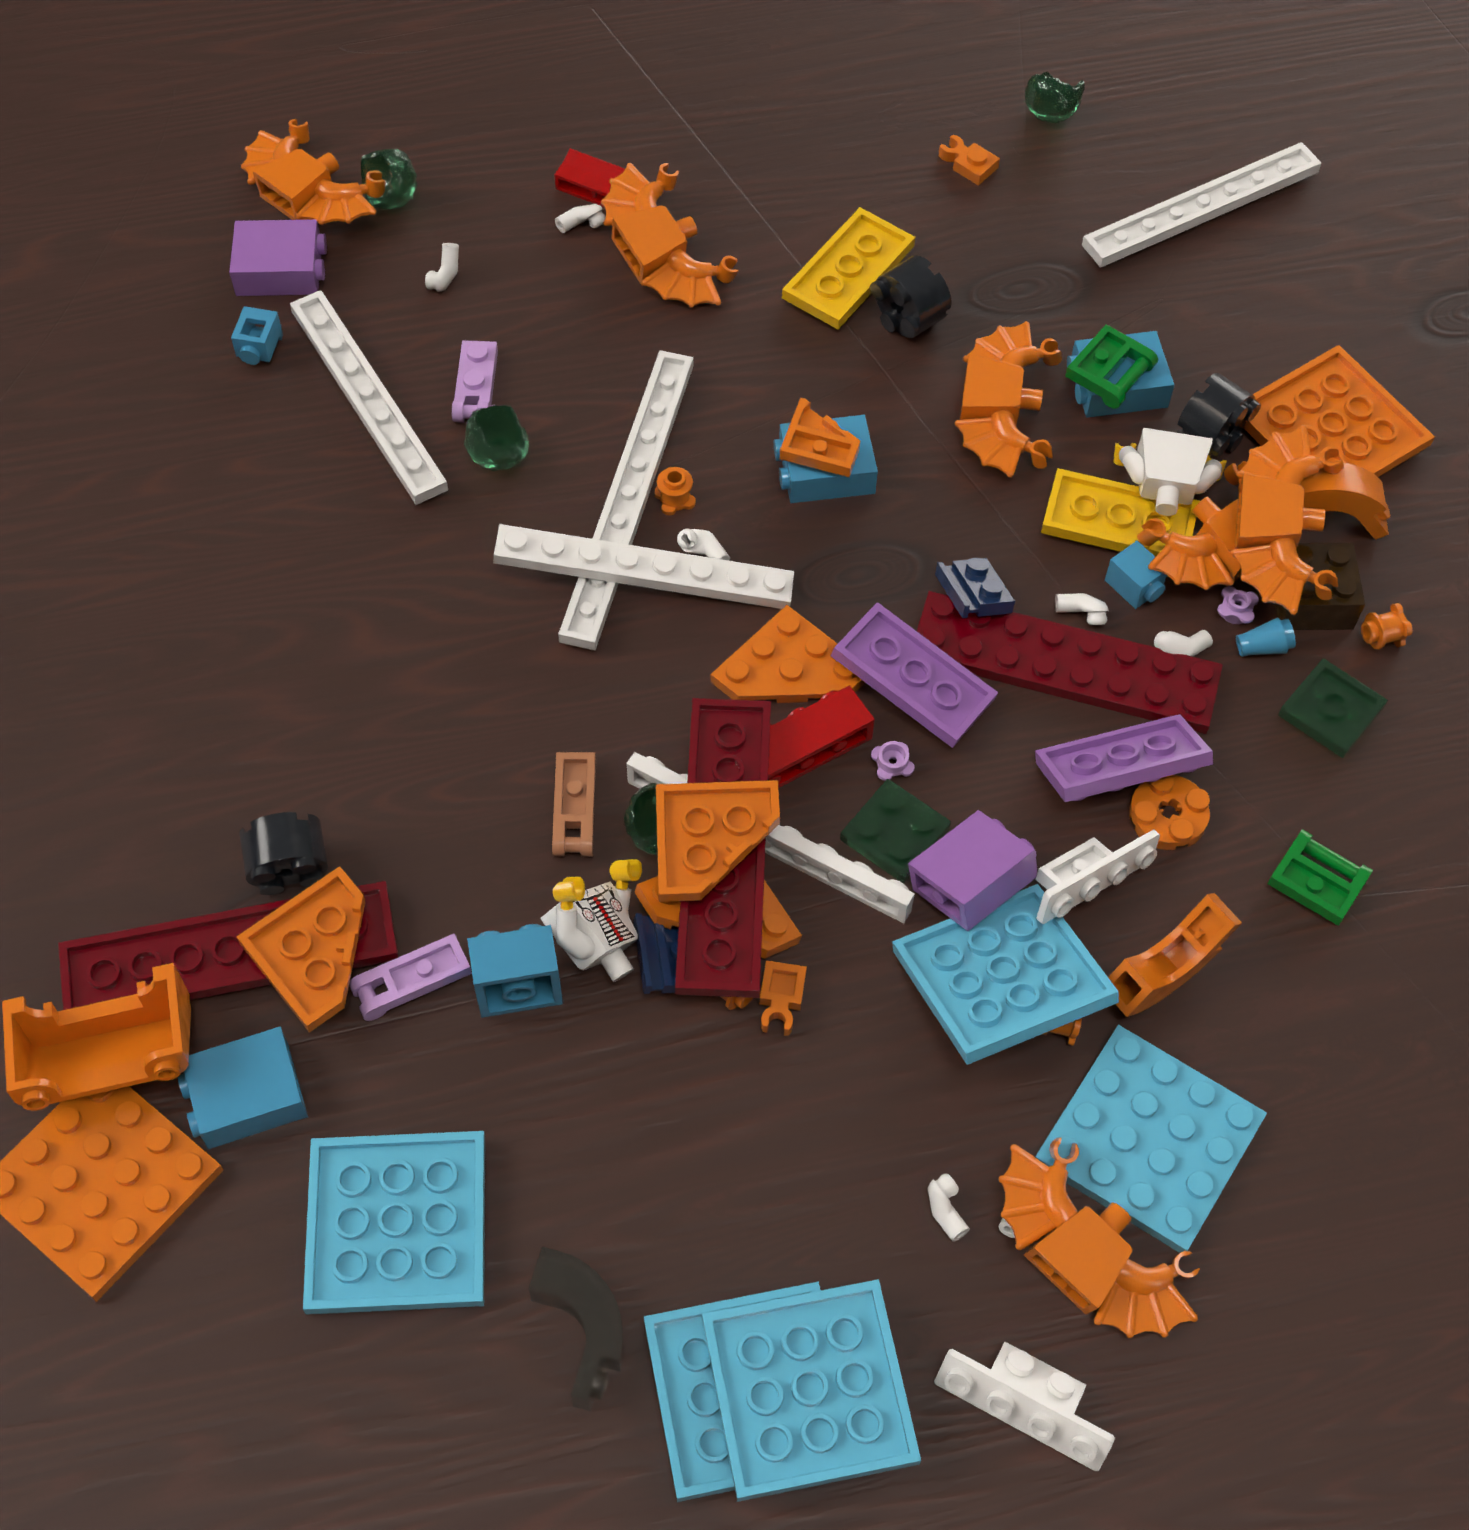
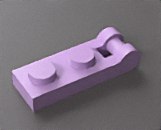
[452,340,498,423]
[349,934,472,1021]

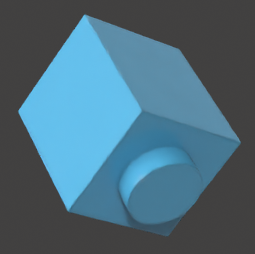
[1105,540,1167,609]

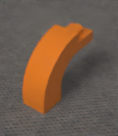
[1301,462,1390,540]
[1108,893,1242,1017]

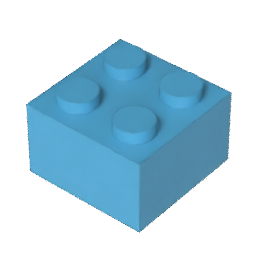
[467,924,563,1018]

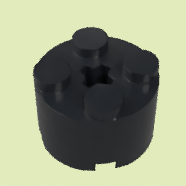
[870,255,952,338]
[1177,373,1261,457]
[239,812,328,895]

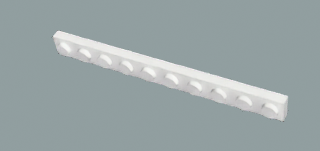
[558,350,693,650]

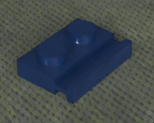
[935,558,1015,618]
[633,913,679,994]

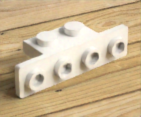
[1035,829,1160,924]
[934,1342,1115,1471]

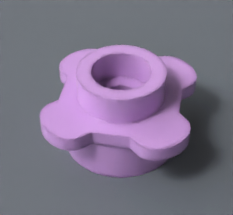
[1217,586,1259,624]
[871,741,915,781]

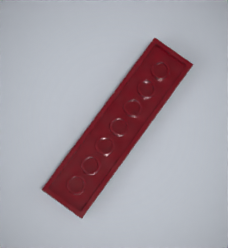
[917,591,1223,734]
[675,698,771,998]
[58,881,399,1010]

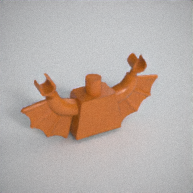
[241,119,385,225]
[601,163,738,308]
[955,321,1062,478]
[1231,425,1344,615]
[1137,461,1247,590]
[998,1137,1200,1338]

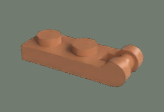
[552,752,596,857]

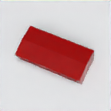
[554,148,625,207]

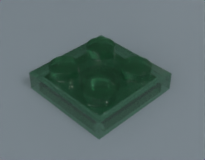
[1278,658,1388,758]
[840,778,951,884]

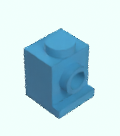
[231,306,283,365]

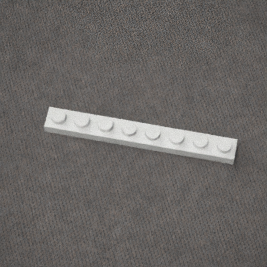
[1082,142,1321,268]
[290,290,448,505]
[493,524,794,609]
[627,752,915,923]

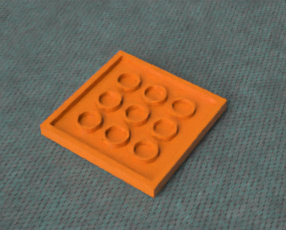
[1243,345,1435,477]
[0,1086,224,1302]

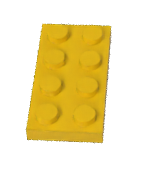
[782,207,915,329]
[1041,468,1200,557]

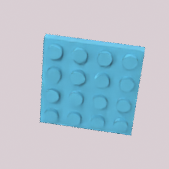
[892,884,1119,1065]
[1035,1024,1267,1253]
[303,1131,485,1314]
[702,1279,921,1502]
[644,1281,821,1502]

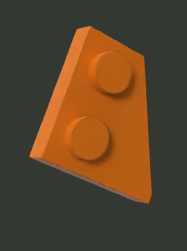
[779,397,861,478]

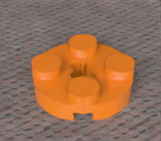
[1129,775,1210,850]

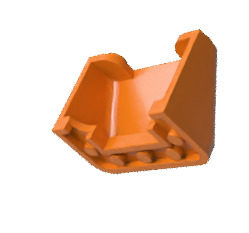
[2,963,191,1111]

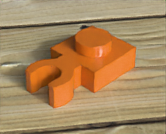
[939,135,1000,186]
[759,960,807,1036]

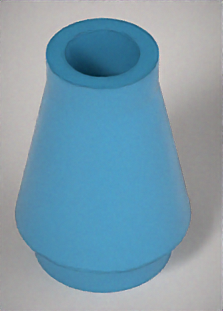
[1236,617,1296,657]

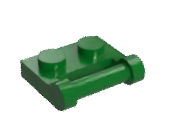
[1065,324,1158,409]
[1267,829,1373,926]

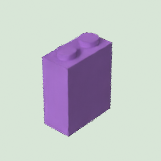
[229,219,327,296]
[908,810,1037,931]

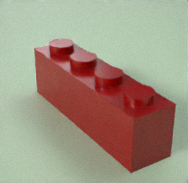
[768,685,875,788]

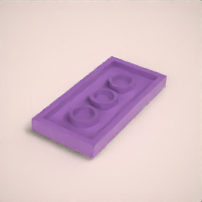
[831,602,998,748]
[1035,714,1213,802]

